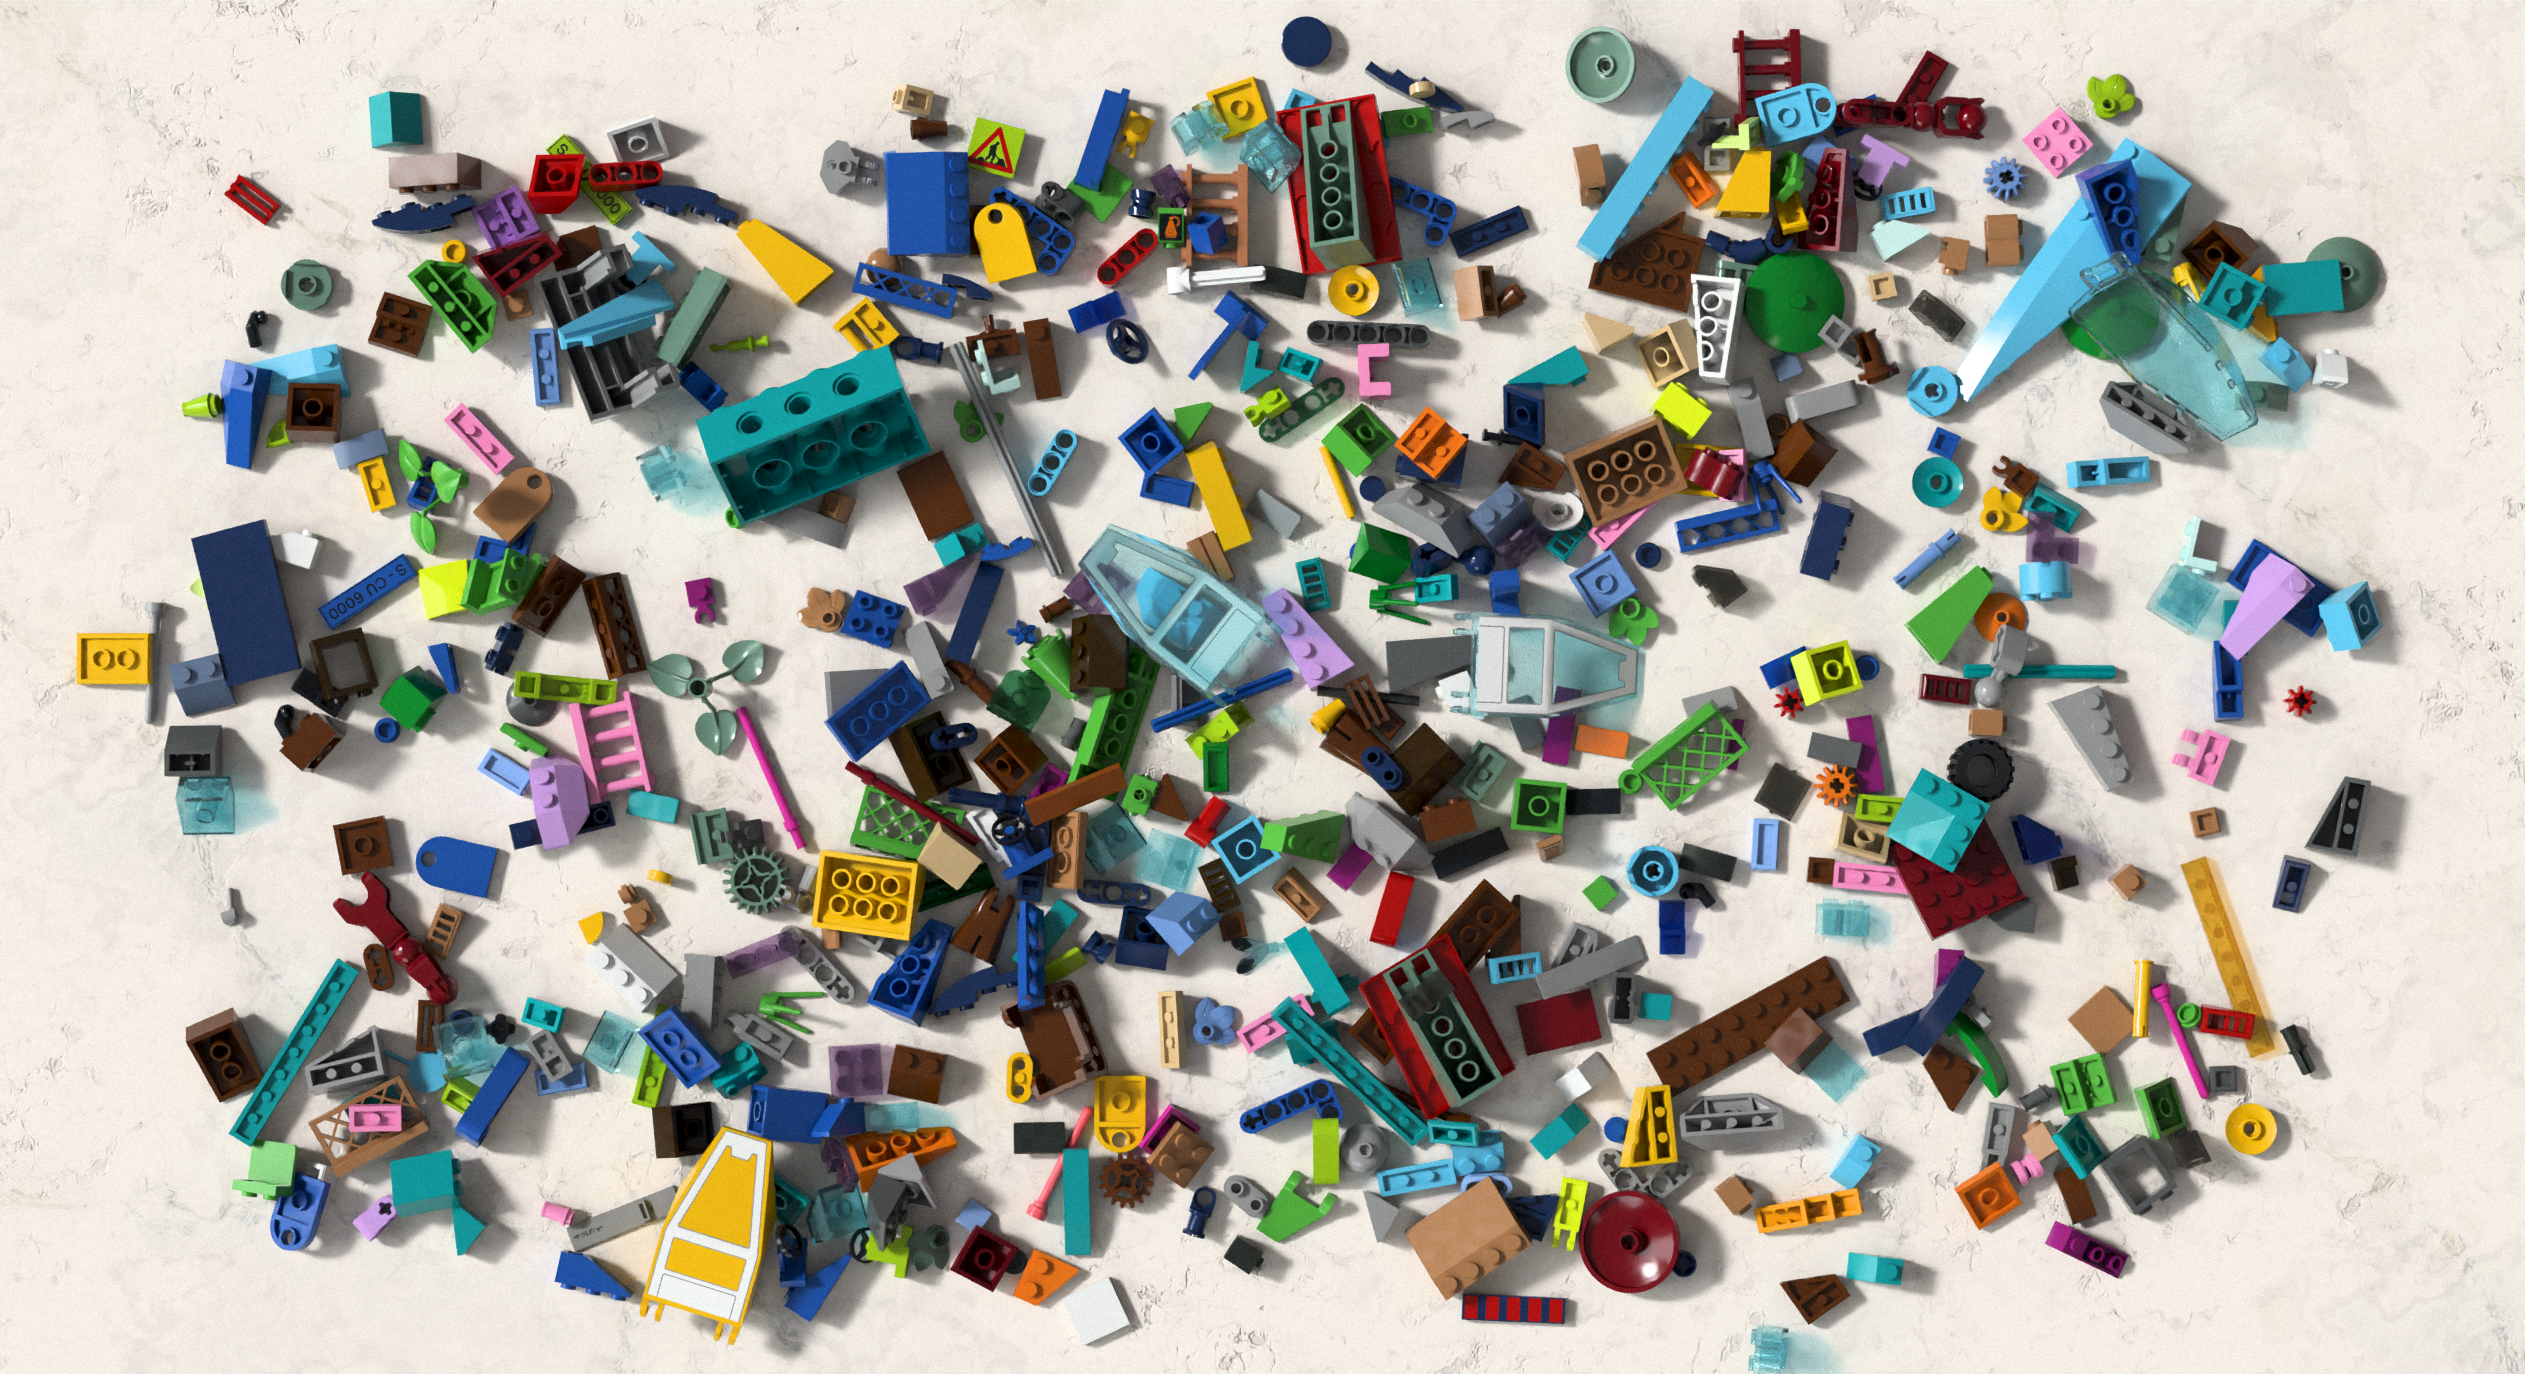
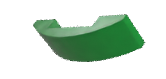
[1945,1011,2009,1098]

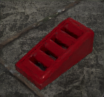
[1918,673,1972,705]

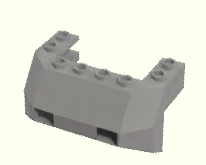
[534,243,681,425]

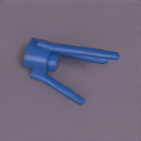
[1747,461,1802,515]

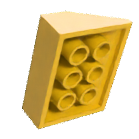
[812,849,927,941]

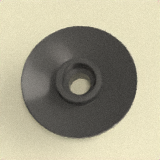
[506,682,557,726]

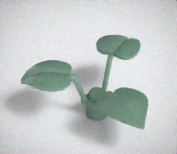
[647,640,764,756]

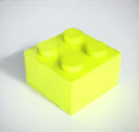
[1649,381,1712,441]
[1790,640,1863,706]

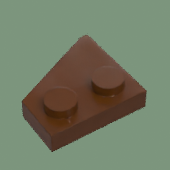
[1779,1273,1850,1325]

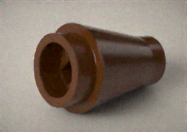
[910,117,948,142]
[1497,282,1528,318]

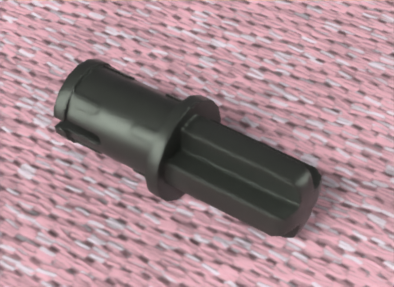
[2280,1024,2316,1075]

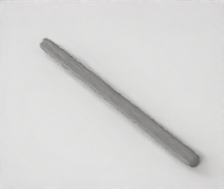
[950,342,1064,577]

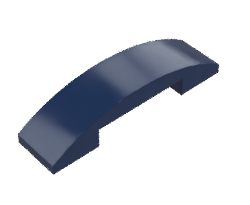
[1016,798,1051,902]

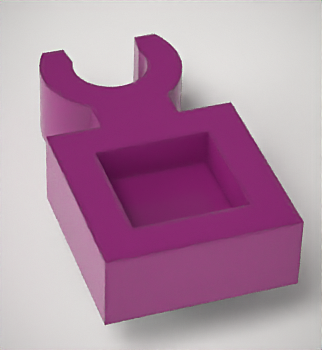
[685,577,716,624]

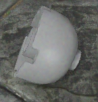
[1339,1123,1390,1174]

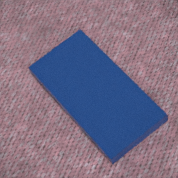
[2225,539,2336,637]
[824,660,932,763]

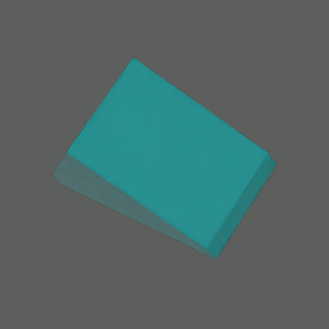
[1277,347,1324,387]
[452,1202,489,1256]

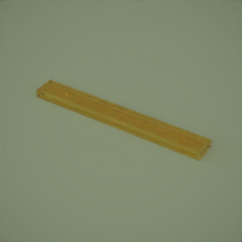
[2180,856,2275,1058]

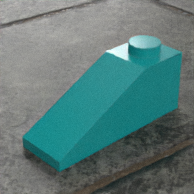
[1507,345,1590,387]

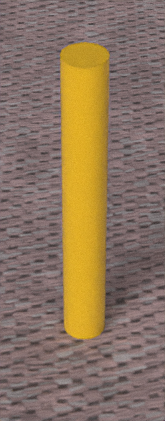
[1319,446,1357,519]

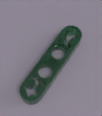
[1259,377,1345,443]

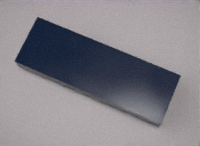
[1449,205,1529,259]

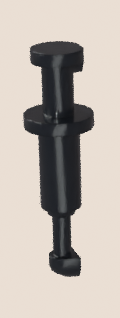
[1482,428,1542,449]

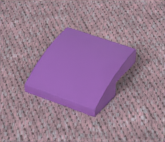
[471,185,540,248]

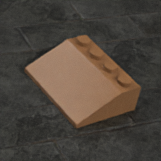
[1562,414,1688,528]
[1404,1176,1532,1301]

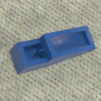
[2212,640,2244,722]

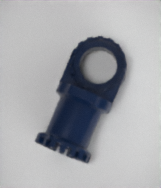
[893,336,944,364]
[1182,1186,1216,1239]

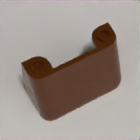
[1000,980,1108,1102]

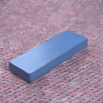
[529,328,563,406]

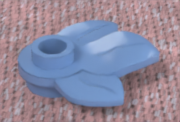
[1192,997,1237,1045]

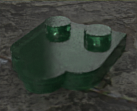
[986,669,1051,734]

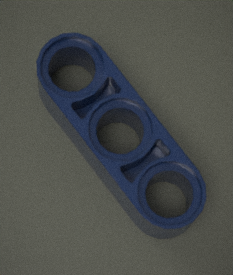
[1862,1008,1924,1057]

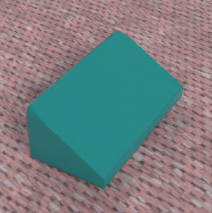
[2023,482,2082,533]
[1427,1119,1484,1147]

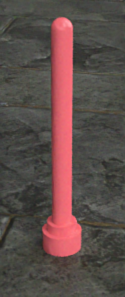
[1026,1106,1093,1222]

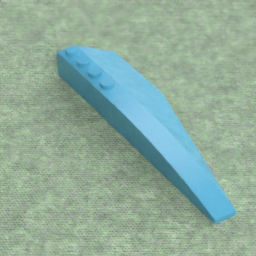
[1954,137,2193,403]

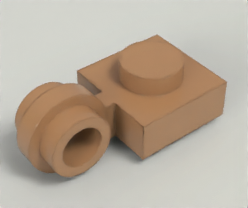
[618,884,658,934]

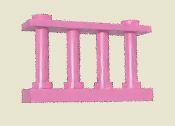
[568,691,657,805]

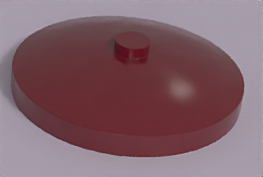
[1579,1190,1681,1293]

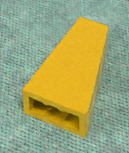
[736,218,836,307]

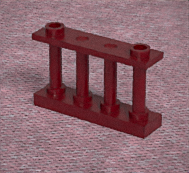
[1732,29,1801,129]

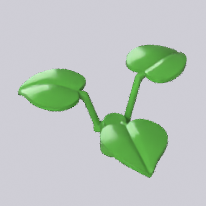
[398,439,469,555]

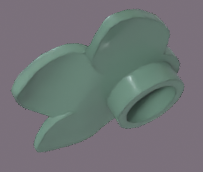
[907,1225,949,1272]

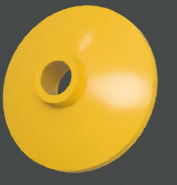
[1328,265,1379,316]
[2225,1103,2277,1155]

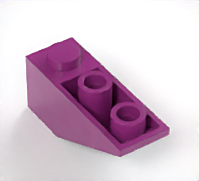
[2045,1221,2129,1278]

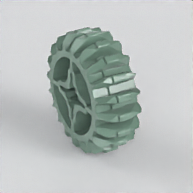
[722,846,792,915]

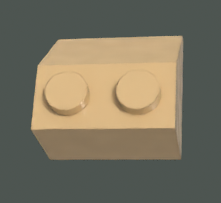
[1633,318,1699,389]

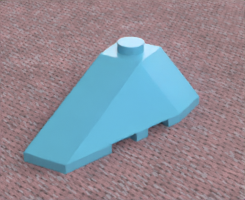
[249,344,351,398]

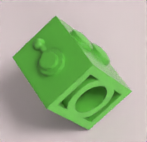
[1121,774,1158,817]

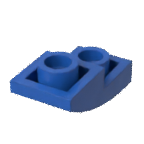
[980,536,1035,562]

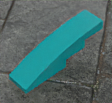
[1284,926,1352,1017]
[1063,1148,1091,1255]

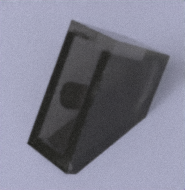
[2168,1127,2211,1170]

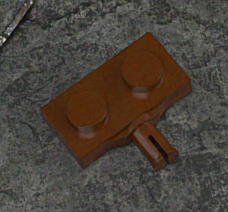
[966,314,1020,363]

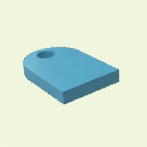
[1755,83,1837,149]

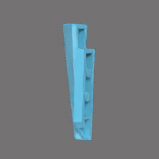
[558,278,675,350]

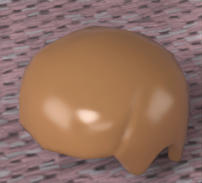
[865,248,904,287]

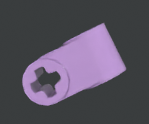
[352,1195,398,1242]

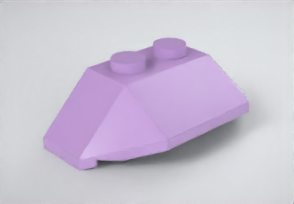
[529,754,590,851]

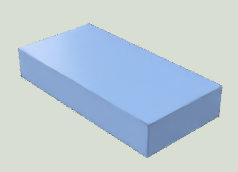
[477,748,530,796]
[1751,818,1780,871]

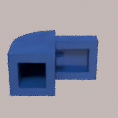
[679,360,728,413]

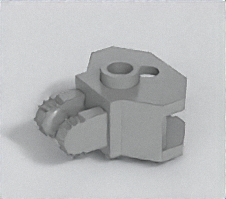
[820,140,880,195]

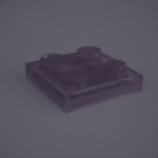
[828,1043,883,1098]

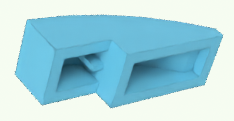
[2066,456,2151,489]

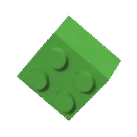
[1510,778,1567,834]

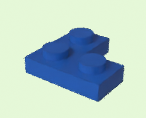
[473,522,538,565]

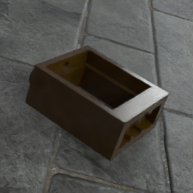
[308,627,379,705]

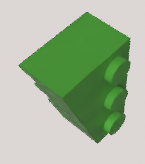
[1260,810,1345,864]

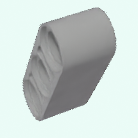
[1784,380,1862,424]

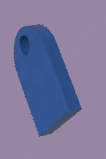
[416,836,498,898]
[270,1171,331,1251]

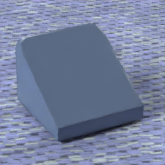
[1769,353,1803,383]

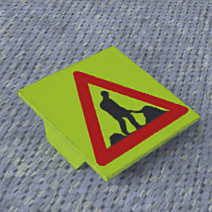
[968,117,1026,179]

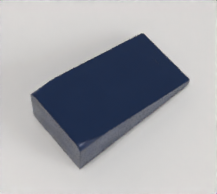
[2272,855,2311,913]

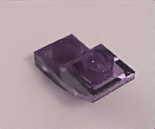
[820,1137,860,1193]

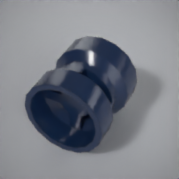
[1128,189,1156,219]
[1081,930,1117,965]
[1673,1250,1697,1277]

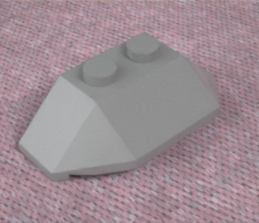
[2099,381,2198,454]
[1372,482,1472,558]
[1345,791,1435,871]
[1679,1093,1785,1151]

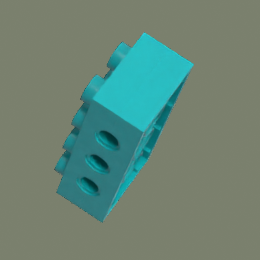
[696,344,931,526]

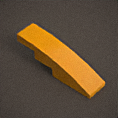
[1754,1187,1864,1234]

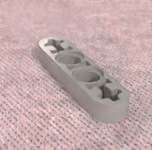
[779,925,856,1004]

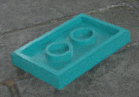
[2262,259,2344,317]

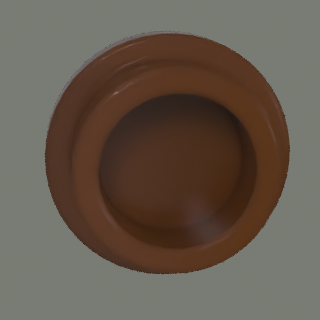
[1766,413,1791,439]

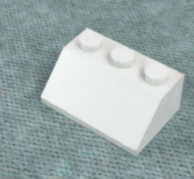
[584,923,678,1013]

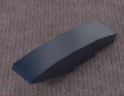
[1365,61,1464,114]
[945,561,1005,665]
[1902,955,1985,1057]

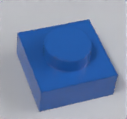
[1926,427,1961,460]

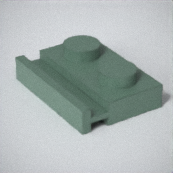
[1449,740,1509,803]
[688,808,735,865]

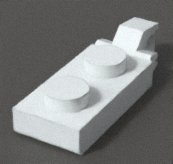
[966,807,1012,868]

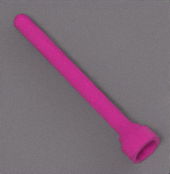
[2150,982,2210,1099]

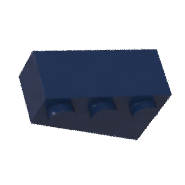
[1799,490,1854,581]

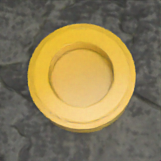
[442,240,468,264]
[647,869,674,886]

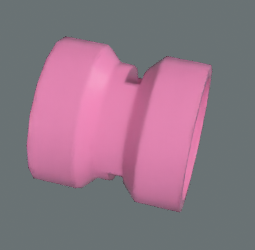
[2010,1152,2045,1186]

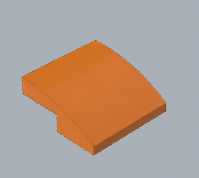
[1394,406,1469,481]

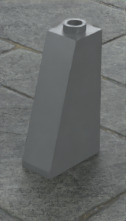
[1385,634,1479,693]

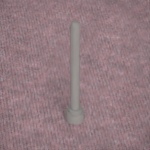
[144,602,167,724]

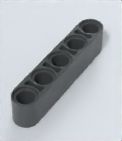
[1307,320,1432,350]

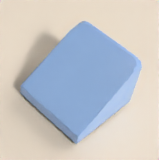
[956,1198,992,1232]

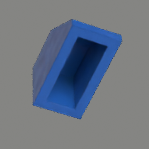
[811,1097,867,1137]

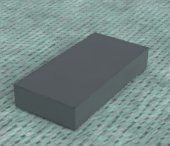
[1807,732,1863,769]

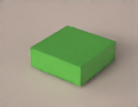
[1582,875,1618,911]

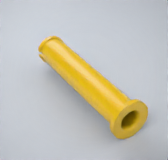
[2132,960,2154,1038]

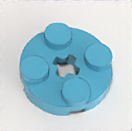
[1906,366,1958,417]

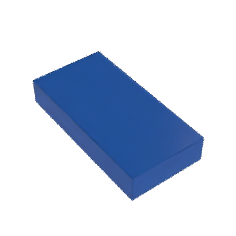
[1140,474,1195,508]

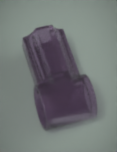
[1148,164,1190,209]

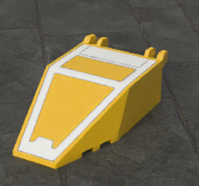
[639,1125,777,1345]

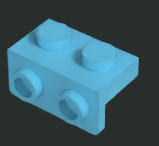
[1450,1130,1506,1177]

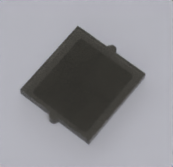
[1753,762,1812,822]

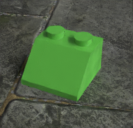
[1321,403,1397,478]

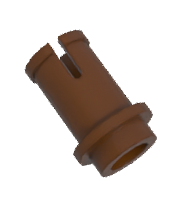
[1039,595,1073,624]

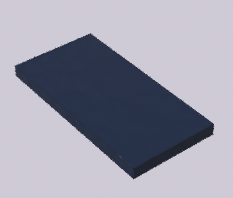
[191,519,302,687]

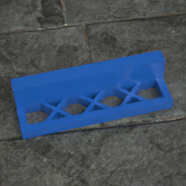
[1074,88,1130,192]
[852,262,958,319]
[1674,499,1781,553]
[1017,901,1045,1011]

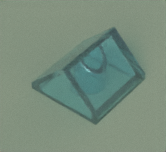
[1391,258,1443,317]
[582,1010,641,1075]

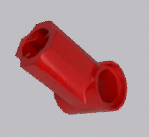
[1184,795,1231,849]

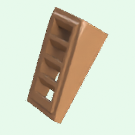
[1534,834,1565,862]
[424,903,466,960]

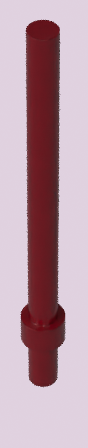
[845,761,981,847]

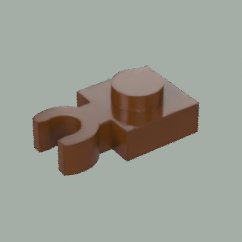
[1992,455,2040,500]

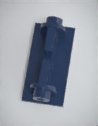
[484,621,524,676]

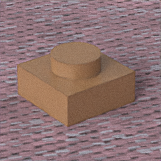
[502,290,534,322]

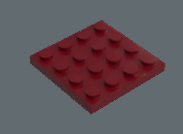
[1888,818,2025,941]

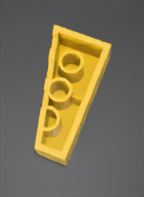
[1184,439,1254,551]

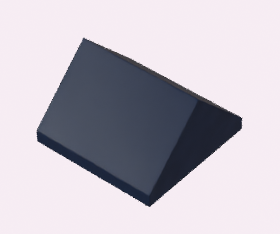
[1503,382,1545,446]

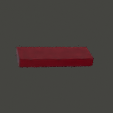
[1894,50,1949,129]

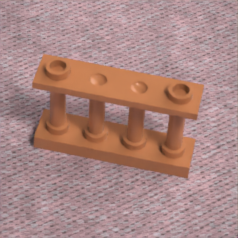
[1181,164,1248,269]

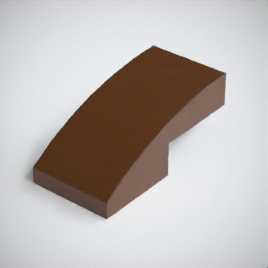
[2053,1167,2097,1225]

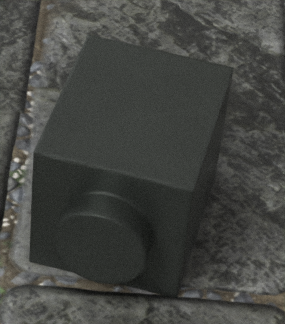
[1223,1235,1265,1274]

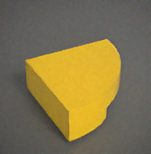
[578,911,604,945]

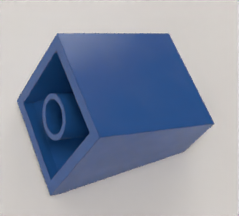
[746,1084,828,1144]

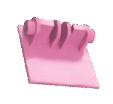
[2022,107,2094,178]

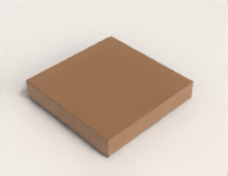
[2067,985,2134,1056]

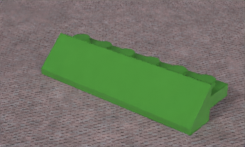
[1067,645,1161,802]

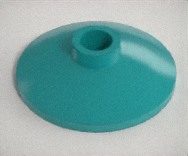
[1912,457,1963,508]

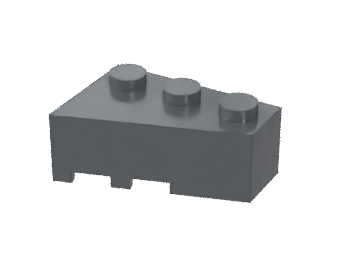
[2304,776,2371,858]

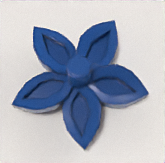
[1006,619,1036,646]

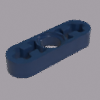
[1077,879,1151,907]

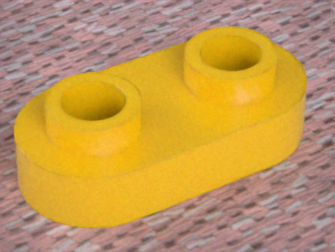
[1006,1052,1033,1104]

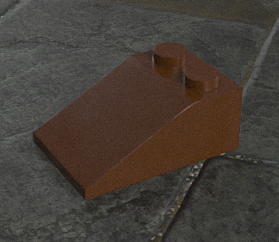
[186,1007,264,1102]

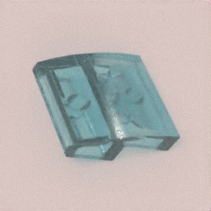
[1136,828,1200,893]

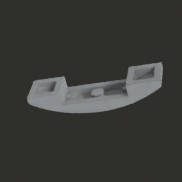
[758,505,848,549]

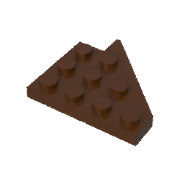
[1588,211,1706,314]

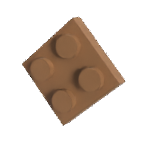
[1146,1120,1215,1189]

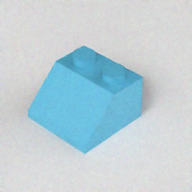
[2318,581,2383,652]

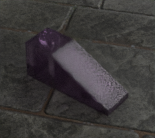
[903,554,976,617]

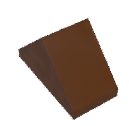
[1151,773,1190,822]

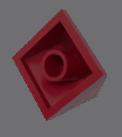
[950,1225,1019,1292]

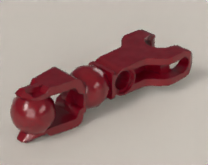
[1833,96,1988,140]
[333,871,458,1006]

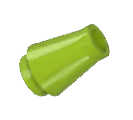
[182,393,222,418]

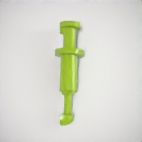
[710,335,771,352]

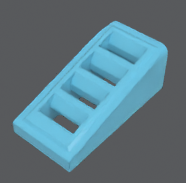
[1879,186,1936,221]
[1486,951,1543,985]

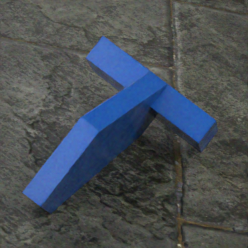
[1188,290,1270,381]

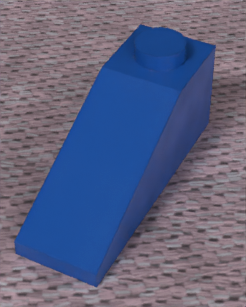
[784,1252,852,1322]

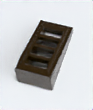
[1198,857,1242,914]

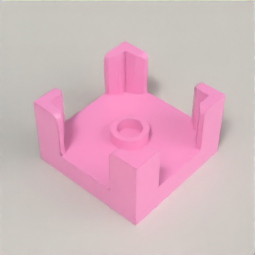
[1357,343,1391,401]

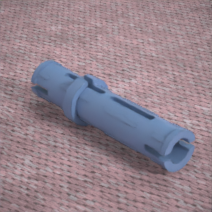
[1893,528,1962,590]

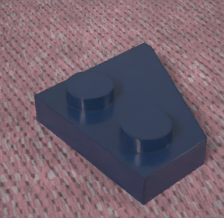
[1505,1193,1559,1242]

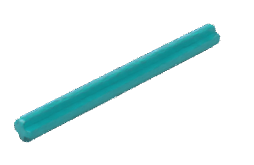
[1963,664,2116,679]

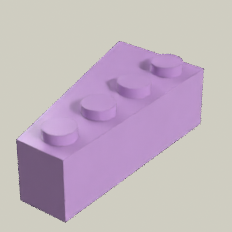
[1261,587,1355,690]

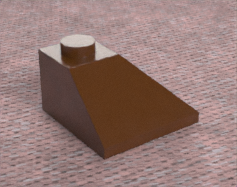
[2181,220,2260,282]

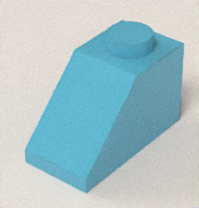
[2258,337,2313,393]
[1829,1133,1881,1189]

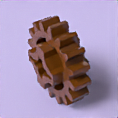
[1099,1152,1154,1208]

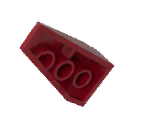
[1798,148,1859,252]

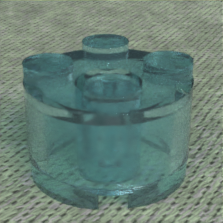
[1169,100,1230,157]
[635,444,687,503]
[1748,1324,1789,1374]

